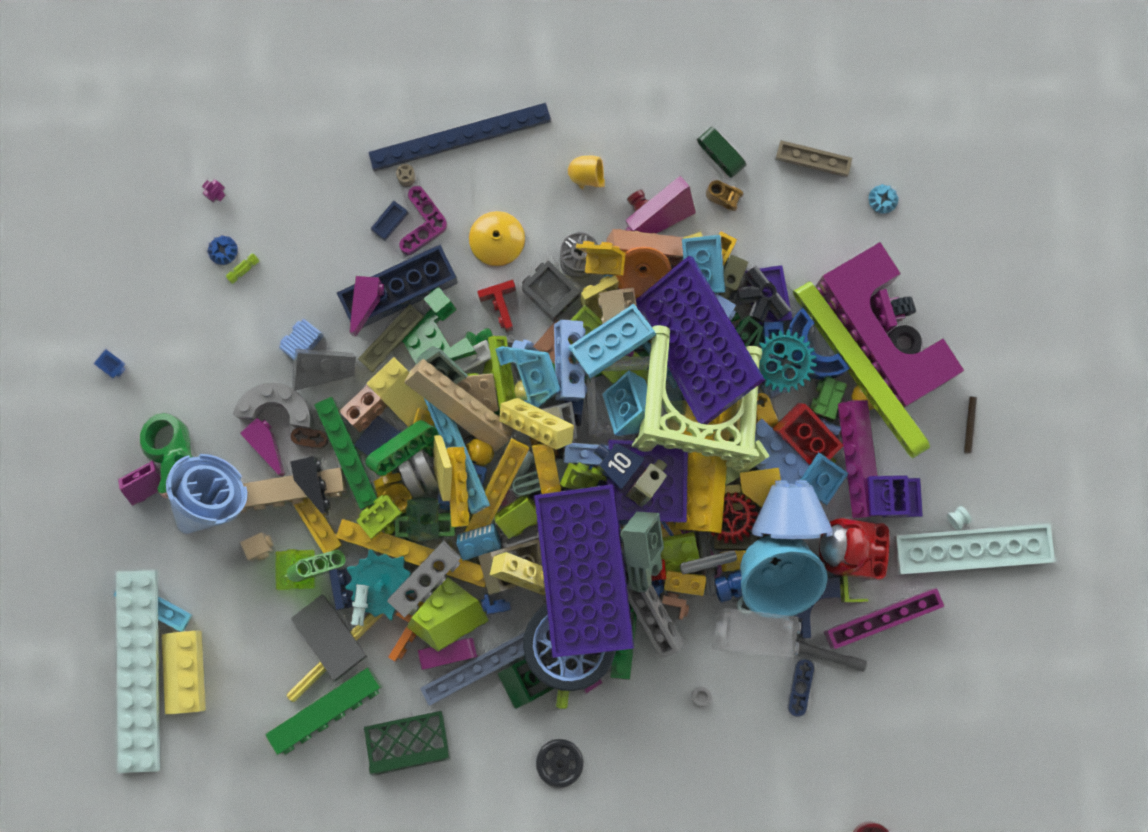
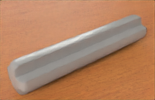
[680,550,737,574]

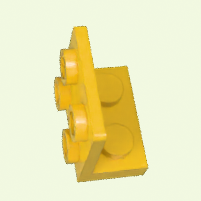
[576,241,626,276]

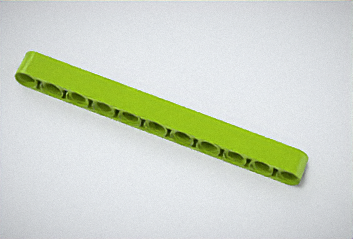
[793,281,930,458]

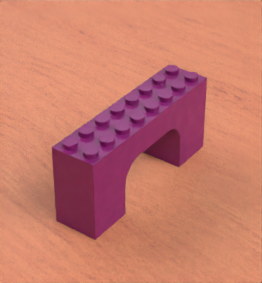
[816,242,965,408]

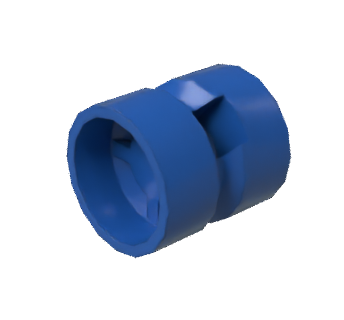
[715,571,743,603]

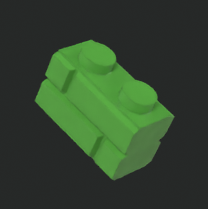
[809,377,847,422]

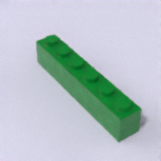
[314,396,378,511]
[265,667,382,755]

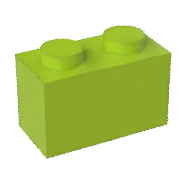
[495,495,537,539]

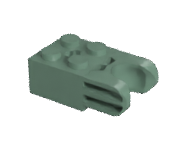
[512,458,577,498]
[621,512,664,592]

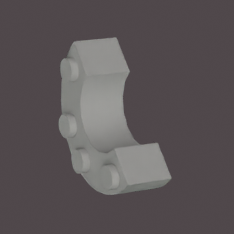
[233,383,314,429]

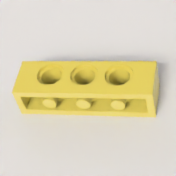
[499,398,574,449]
[490,552,546,596]

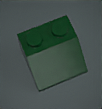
[497,659,554,709]

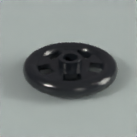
[536,739,584,788]

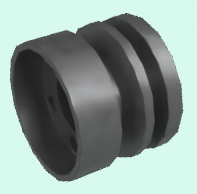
[560,232,598,279]

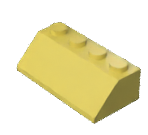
[161,631,206,714]

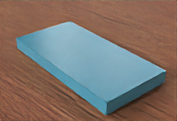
[568,304,656,379]

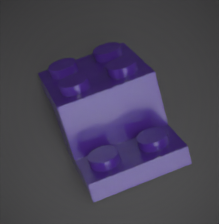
[867,475,923,518]

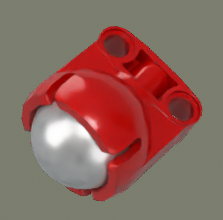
[819,518,890,580]

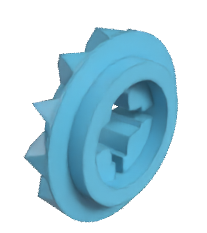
[868,184,899,214]

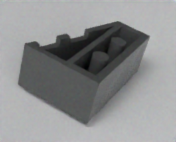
[292,349,356,391]

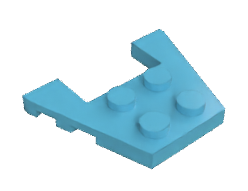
[495,346,561,408]

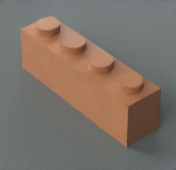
[606,229,684,266]

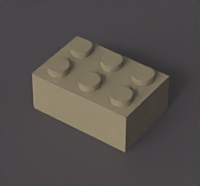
[478,539,542,594]

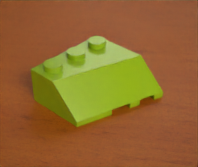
[407,577,489,652]

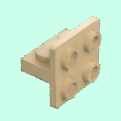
[457,373,499,412]

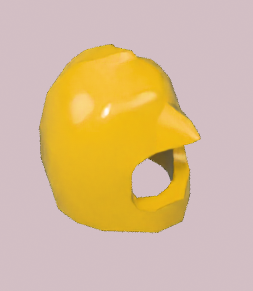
[568,155,605,190]

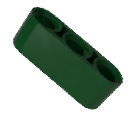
[697,127,747,178]

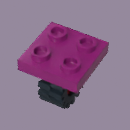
[870,289,916,333]

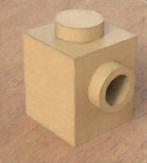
[240,532,274,561]

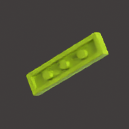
[488,336,516,409]

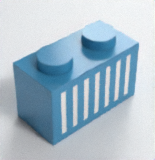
[456,523,501,561]

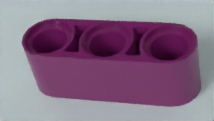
[418,638,478,670]

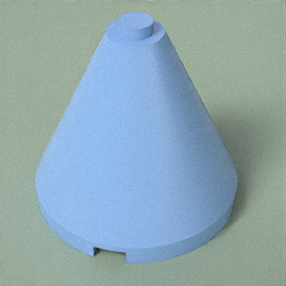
[166,454,247,534]

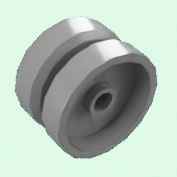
[398,450,439,500]

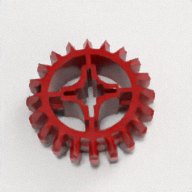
[711,491,758,544]

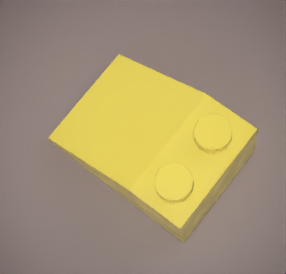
[366,357,428,427]

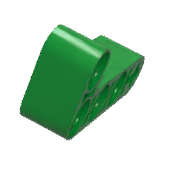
[365,420,439,476]

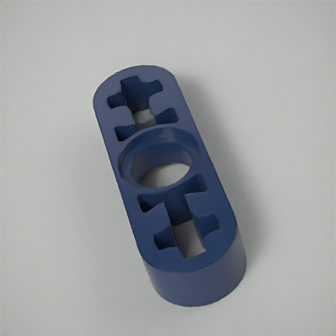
[787,659,814,717]

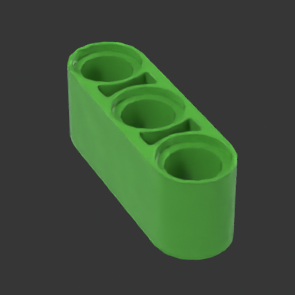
[287,550,346,582]

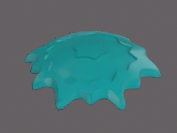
[345,549,415,621]

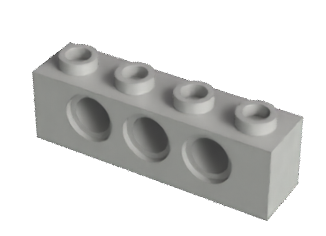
[387,540,461,617]

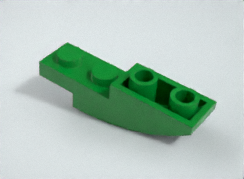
[610,600,637,680]

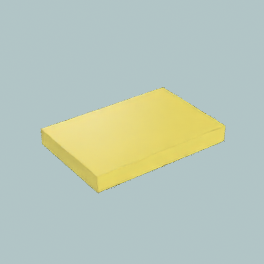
[433,435,452,501]

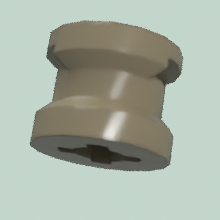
[396,164,416,187]

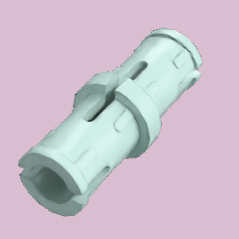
[351,584,369,626]

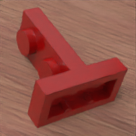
[477,279,516,333]

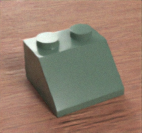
[414,346,468,384]

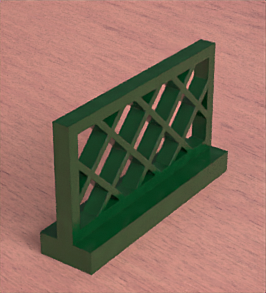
[364,711,451,776]

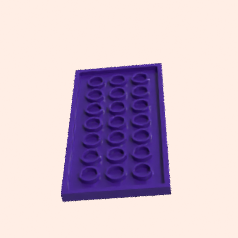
[636,256,765,425]
[534,484,634,658]

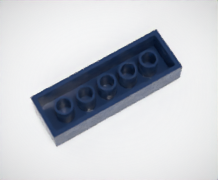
[336,244,458,328]

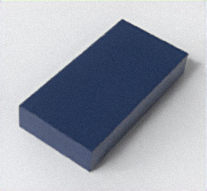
[370,200,409,241]

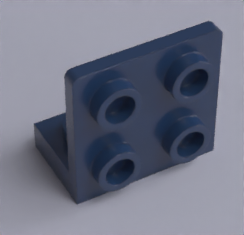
[354,416,402,456]
[329,568,355,610]

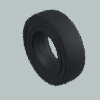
[888,325,922,354]

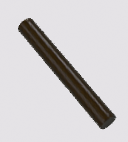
[964,396,977,454]

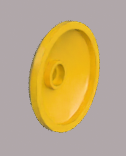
[469,211,525,266]

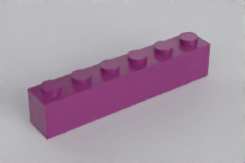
[838,400,878,519]
[823,588,945,649]

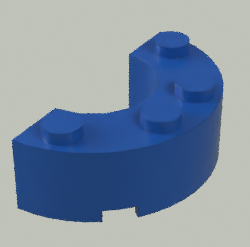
[785,308,850,380]

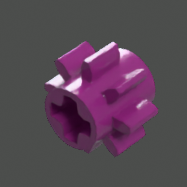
[202,179,226,203]

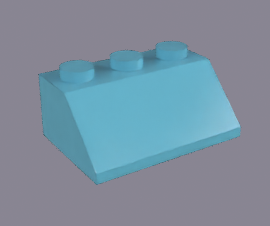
[602,370,647,436]

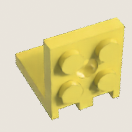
[581,275,619,320]

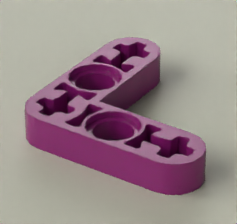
[399,186,447,255]

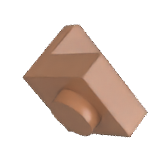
[661,593,689,620]

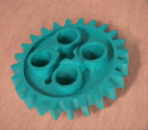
[759,330,817,393]

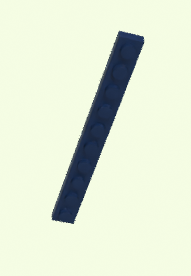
[368,102,551,171]

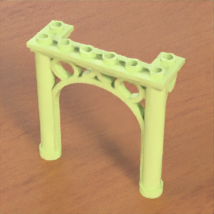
[632,326,762,470]

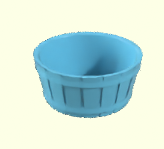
[740,535,827,619]

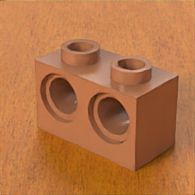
[339,385,388,433]

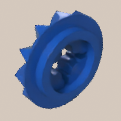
[207,235,238,265]

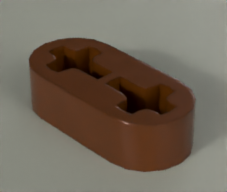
[291,427,328,449]

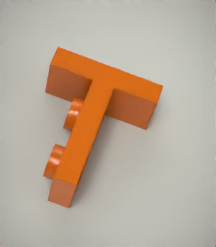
[388,612,417,662]

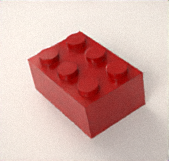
[772,403,844,465]

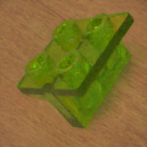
[275,549,315,590]

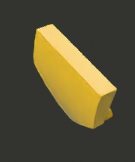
[739,468,781,508]

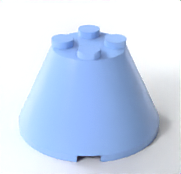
[752,480,833,539]

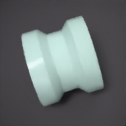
[947,506,972,530]

